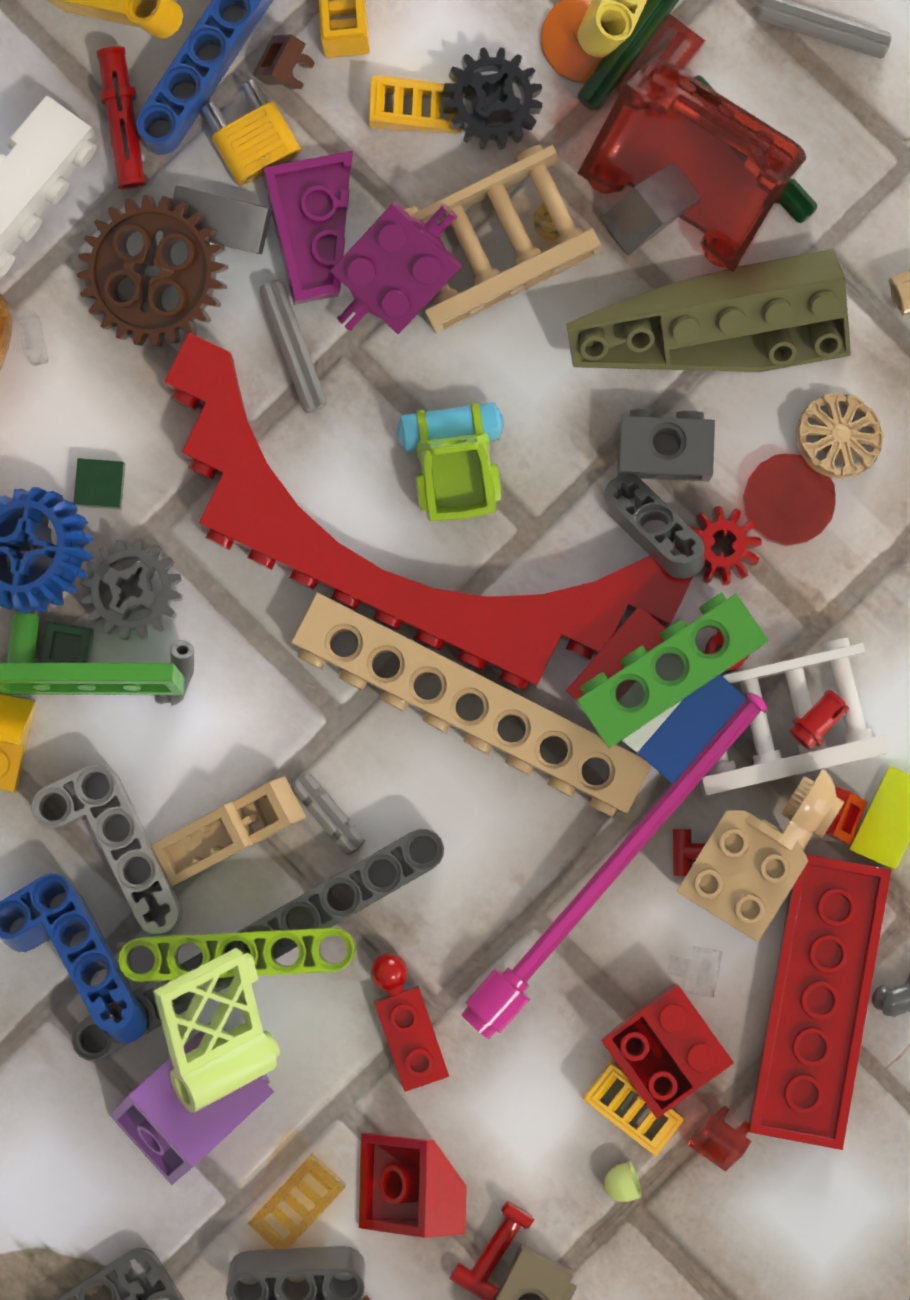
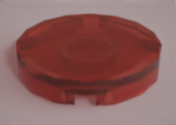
[743,453,836,546]

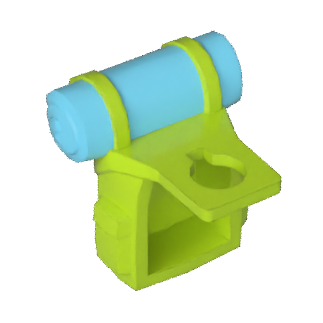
[396,402,504,521]

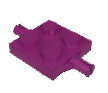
[330,201,463,335]

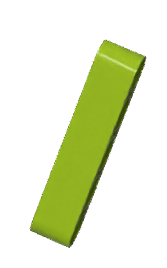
[118,927,356,982]

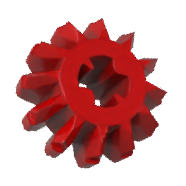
[688,506,762,586]

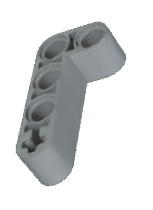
[31,765,183,934]

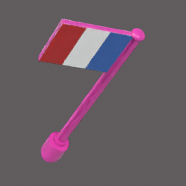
[461,605,767,1039]

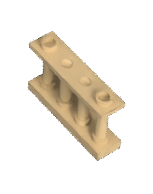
[405,145,603,334]

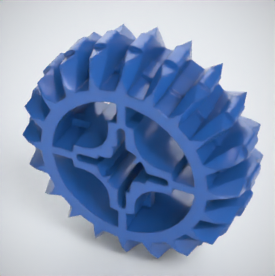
[0,487,94,614]

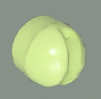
[604,1161,642,1202]

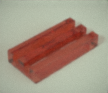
[615,14,705,116]

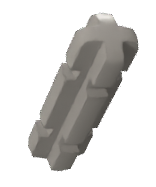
[291,773,365,855]

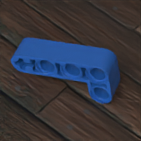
[0,874,147,1044]

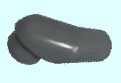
[155,641,194,706]
[872,974,910,1017]

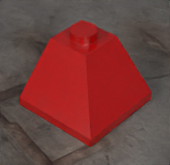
[359,1133,467,1238]

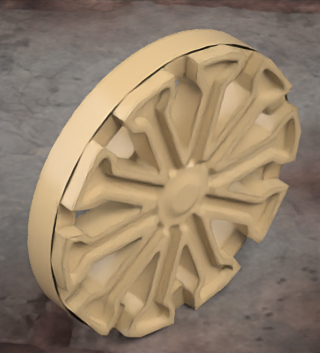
[796,393,884,479]

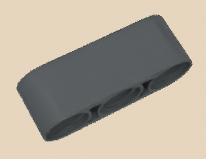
[226,1246,365,1300]

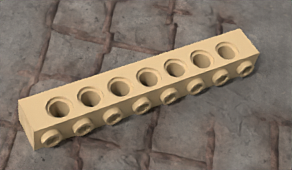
[291,592,651,818]

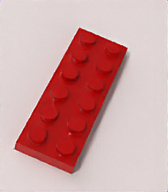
[748,854,892,1150]

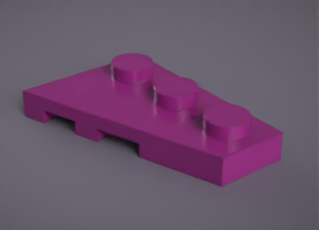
[262,150,353,305]

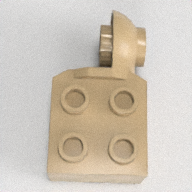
[676,768,844,942]

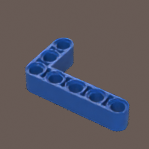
[136,0,273,155]

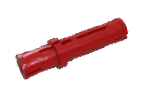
[96,46,147,189]

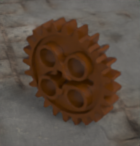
[77,195,228,347]

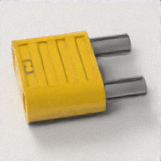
[201,79,302,186]

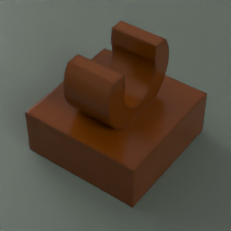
[252,34,315,89]

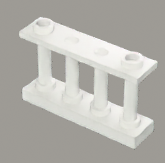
[699,637,890,797]

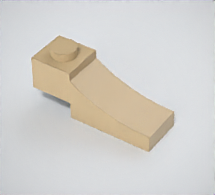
[151,776,306,887]

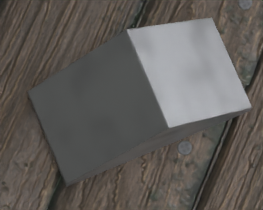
[601,162,702,256]

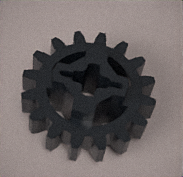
[442,47,543,150]

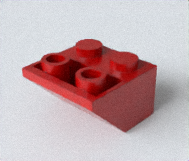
[601,983,734,1119]

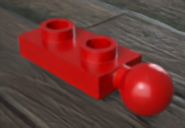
[370,953,449,1092]

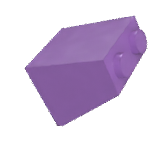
[109,1022,274,1185]

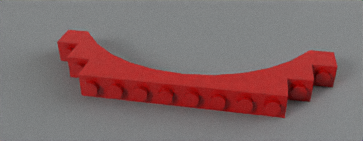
[164,332,694,691]

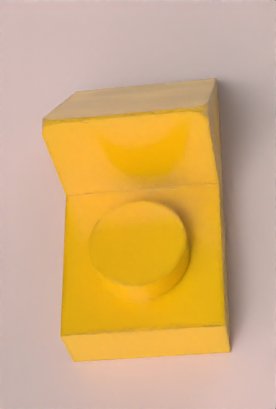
[0,694,36,793]

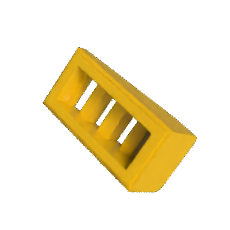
[319,0,370,58]
[369,76,464,134]
[582,1060,685,1156]

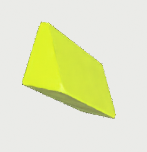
[849,766,910,870]

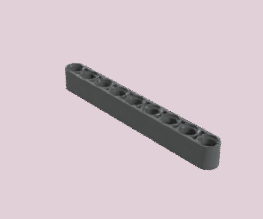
[71,829,444,1061]

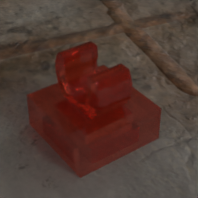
[687,1106,751,1172]

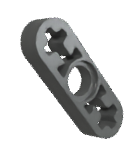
[605,475,705,578]

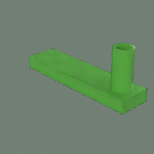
[0,612,185,695]

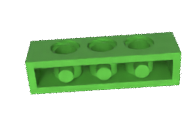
[577,592,769,749]

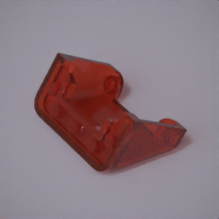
[577,59,806,272]

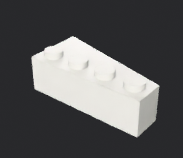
[0,95,97,279]

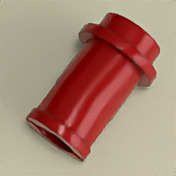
[789,689,850,750]

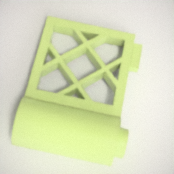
[153,948,280,1113]

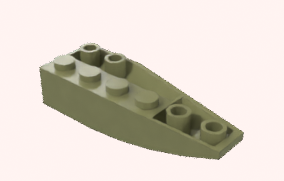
[566,249,851,372]

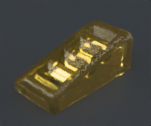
[247,1153,346,1249]

